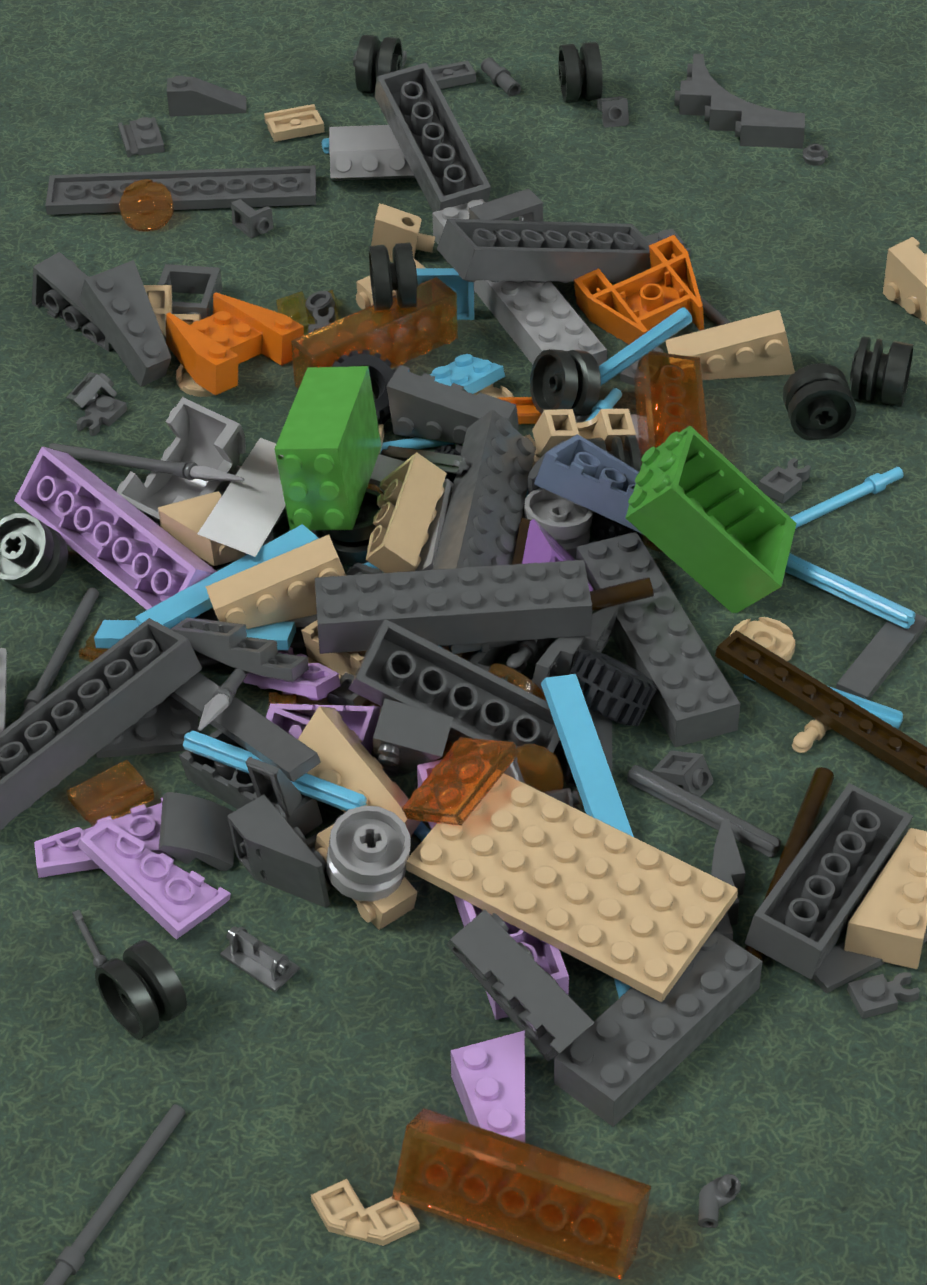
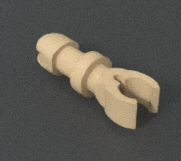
[792,719,831,753]

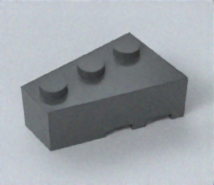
[373,698,454,776]

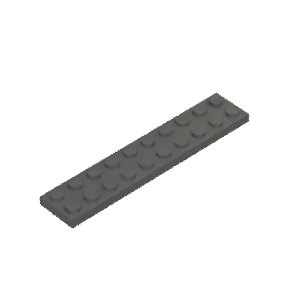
[45,165,316,215]

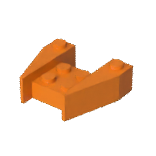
[574,235,704,345]
[166,292,304,396]

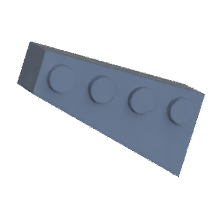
[534,434,644,535]

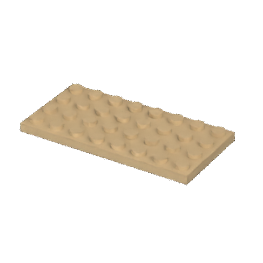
[406,765,738,1002]

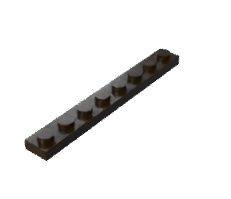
[715,630,927,788]

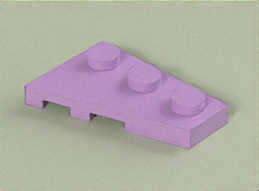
[243,647,340,700]

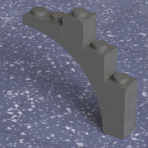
[674,54,805,149]

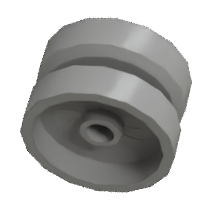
[523,487,593,560]
[326,806,411,902]

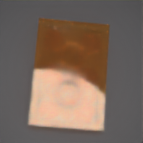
[402,737,519,826]

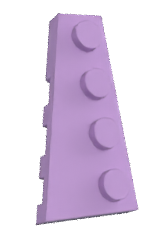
[34,798,172,878]
[78,820,231,940]

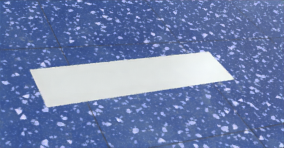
[197,438,285,557]

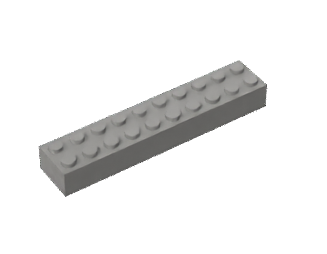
[432,199,607,366]

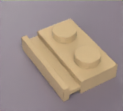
[264,104,325,142]

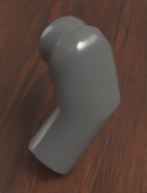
[698,1174,741,1228]

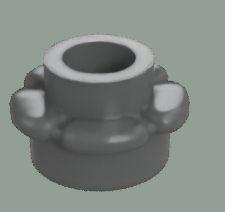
[802,144,829,166]

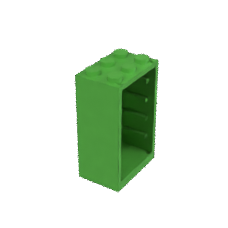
[274,366,382,530]
[625,426,797,613]

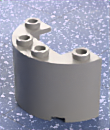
[116,397,246,522]

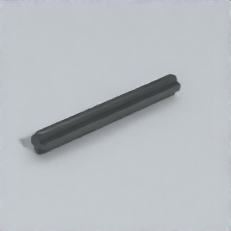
[381,446,469,475]
[627,765,781,857]

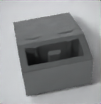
[227,795,331,908]

